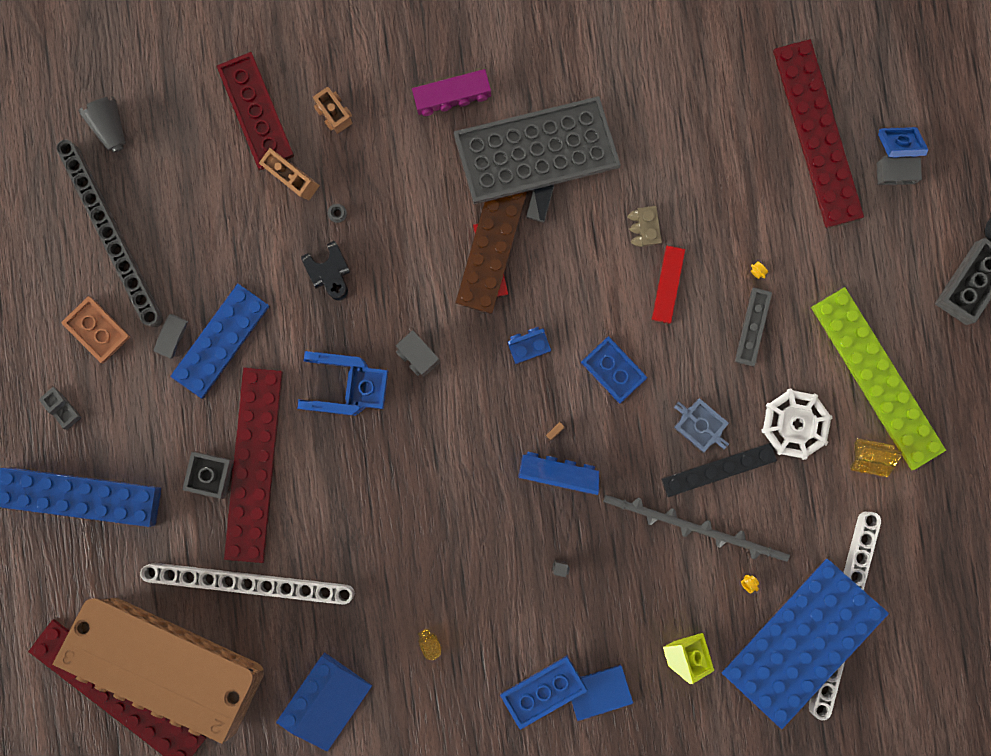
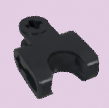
[301,241,350,301]

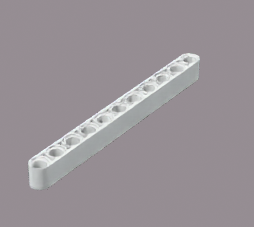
[809,511,881,720]
[140,563,355,605]

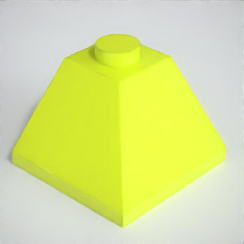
[663,633,714,684]

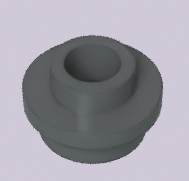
[328,204,347,223]

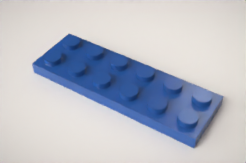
[170,283,270,399]

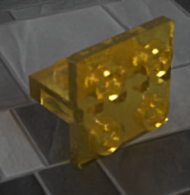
[851,439,902,477]

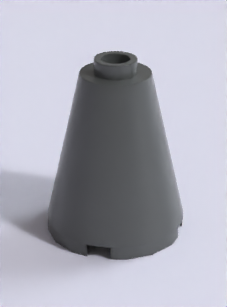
[78,96,126,153]

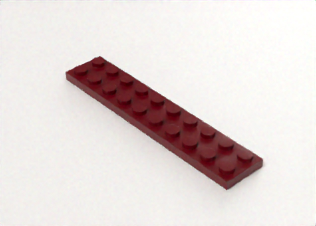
[773,39,864,228]
[224,368,283,563]
[28,619,207,756]

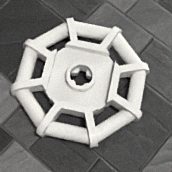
[761,389,833,460]

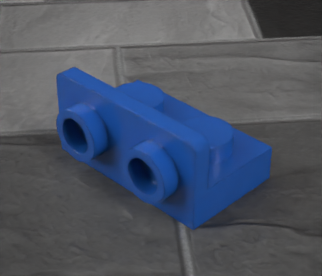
[508,327,551,364]

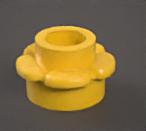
[751,262,768,279]
[741,575,759,593]

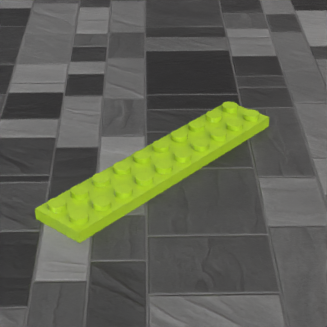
[811,287,946,470]

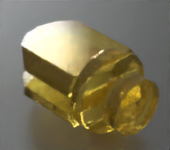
[418,629,441,660]

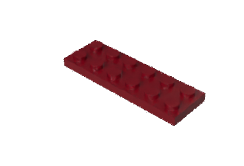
[216,52,294,170]

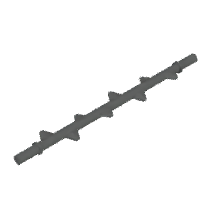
[603,495,790,562]

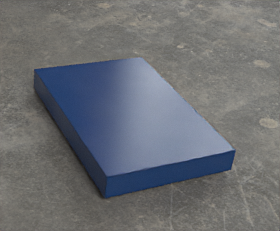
[580,336,648,404]
[571,665,633,721]

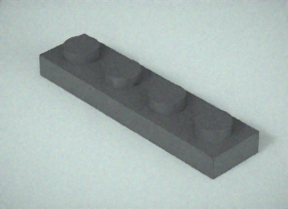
[735,288,772,367]

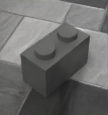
[877,155,922,185]

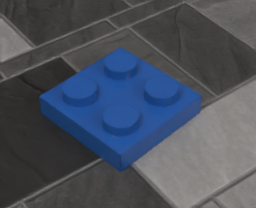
[878,127,928,158]

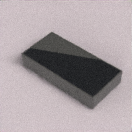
[526,185,554,223]

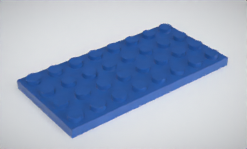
[722,558,889,729]

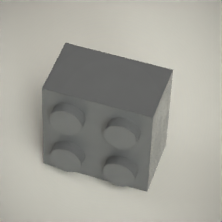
[395,330,440,377]
[182,452,234,499]

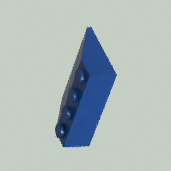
[518,452,599,495]
[276,652,372,752]

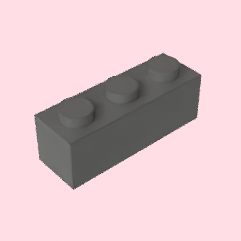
[552,560,570,577]

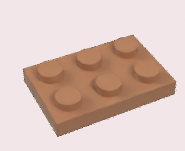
[61,296,131,364]

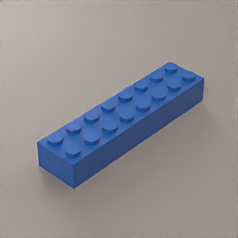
[0,468,162,527]

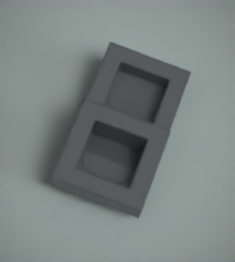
[154,314,188,359]
[39,387,82,430]

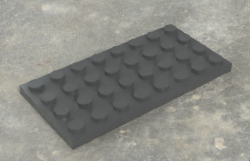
[453,96,621,204]

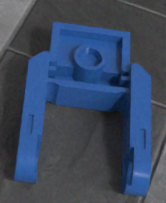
[297,351,389,416]

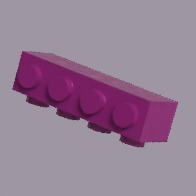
[412,69,491,116]

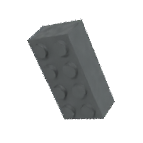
[935,238,991,325]

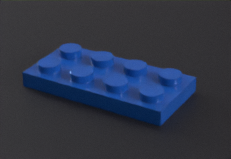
[500,655,588,730]

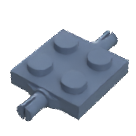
[674,398,729,453]

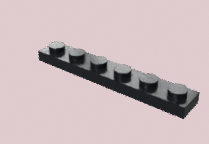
[661,443,777,497]

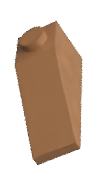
[259,148,320,200]

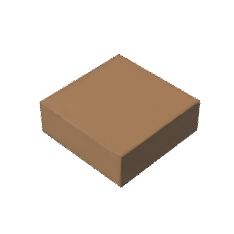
[545,422,564,441]

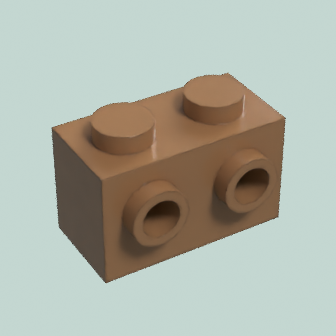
[313,87,353,134]

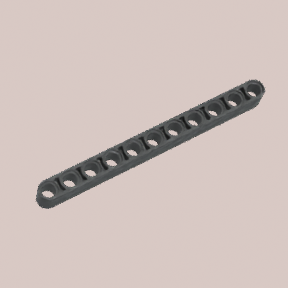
[57,140,163,327]

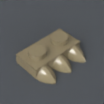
[627,206,662,247]

